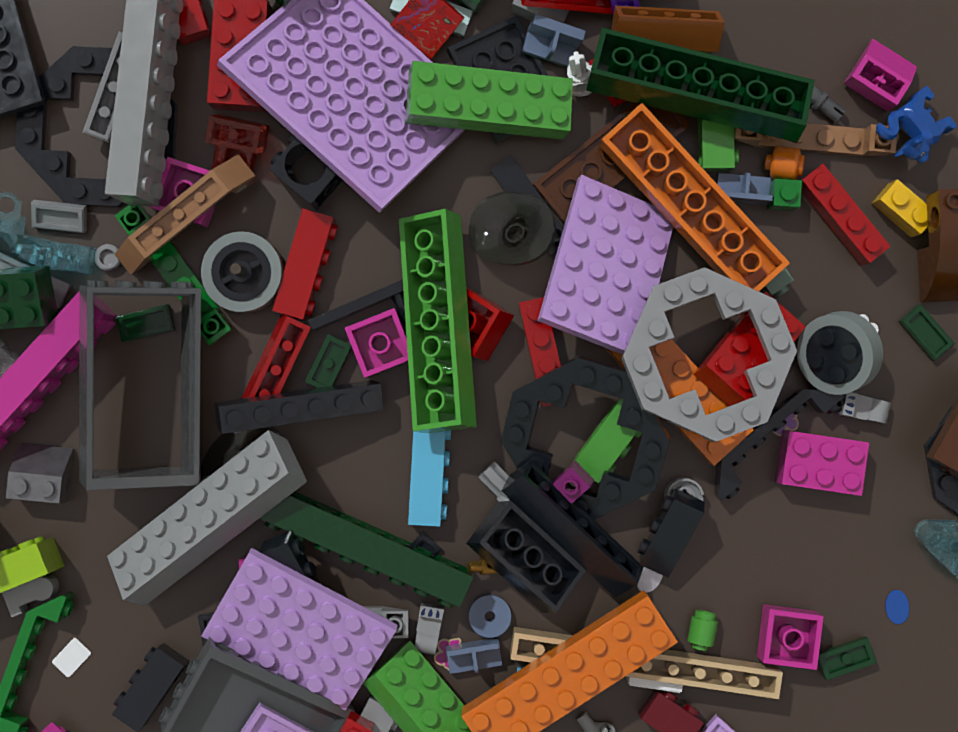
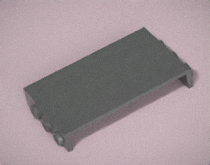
[159,637,355,732]

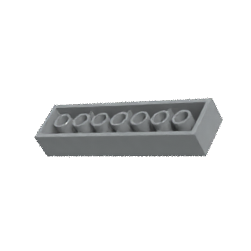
[105,0,183,207]
[107,430,307,606]

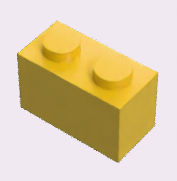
[871,179,928,237]

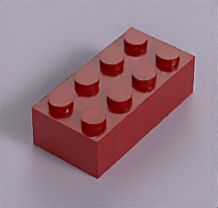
[207,0,272,113]
[693,291,806,406]

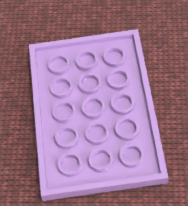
[537,175,673,355]
[202,548,398,711]

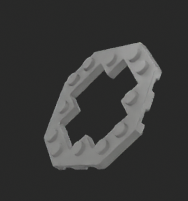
[621,267,797,443]

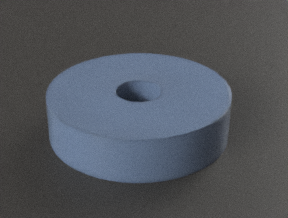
[469,594,511,638]

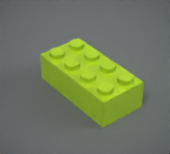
[0,536,65,593]

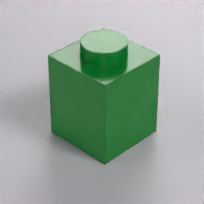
[767,179,802,211]

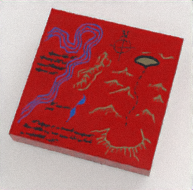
[390,0,465,59]

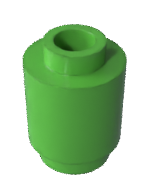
[687,610,718,651]

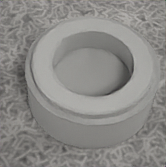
[94,244,122,271]

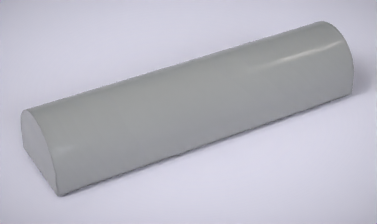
[82,31,122,143]

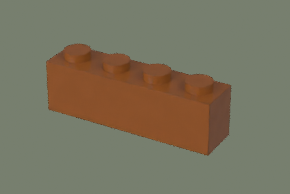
[611,6,725,54]

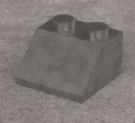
[6,444,74,504]

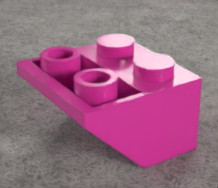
[843,39,917,112]

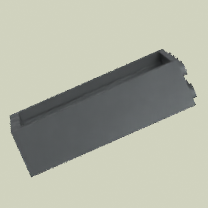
[79,280,201,490]

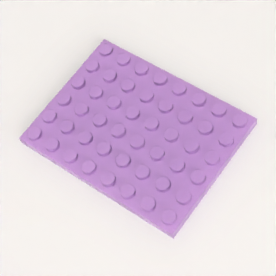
[217,0,465,213]

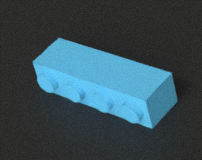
[408,431,451,527]

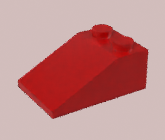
[466,286,514,361]

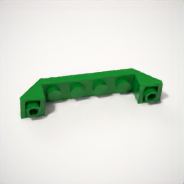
[115,205,232,345]
[0,592,74,732]

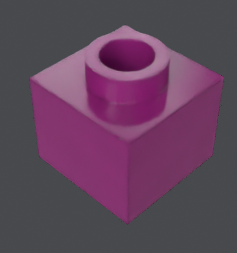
[553,461,594,504]

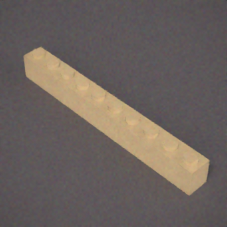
[510,627,783,699]

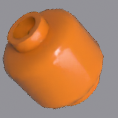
[765,146,805,180]

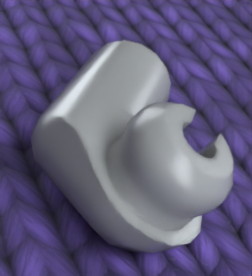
[576,711,615,732]

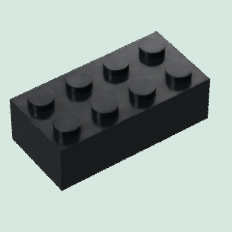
[466,500,586,613]

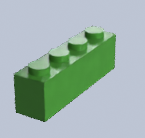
[697,118,739,173]
[573,398,642,484]

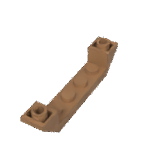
[734,123,897,157]
[114,154,256,275]

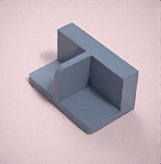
[522,14,586,67]
[716,172,773,205]
[446,637,502,674]

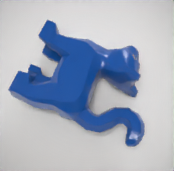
[876,86,957,164]

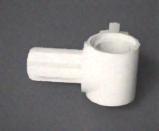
[567,51,592,97]

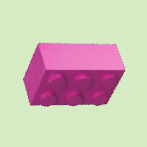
[775,430,869,496]

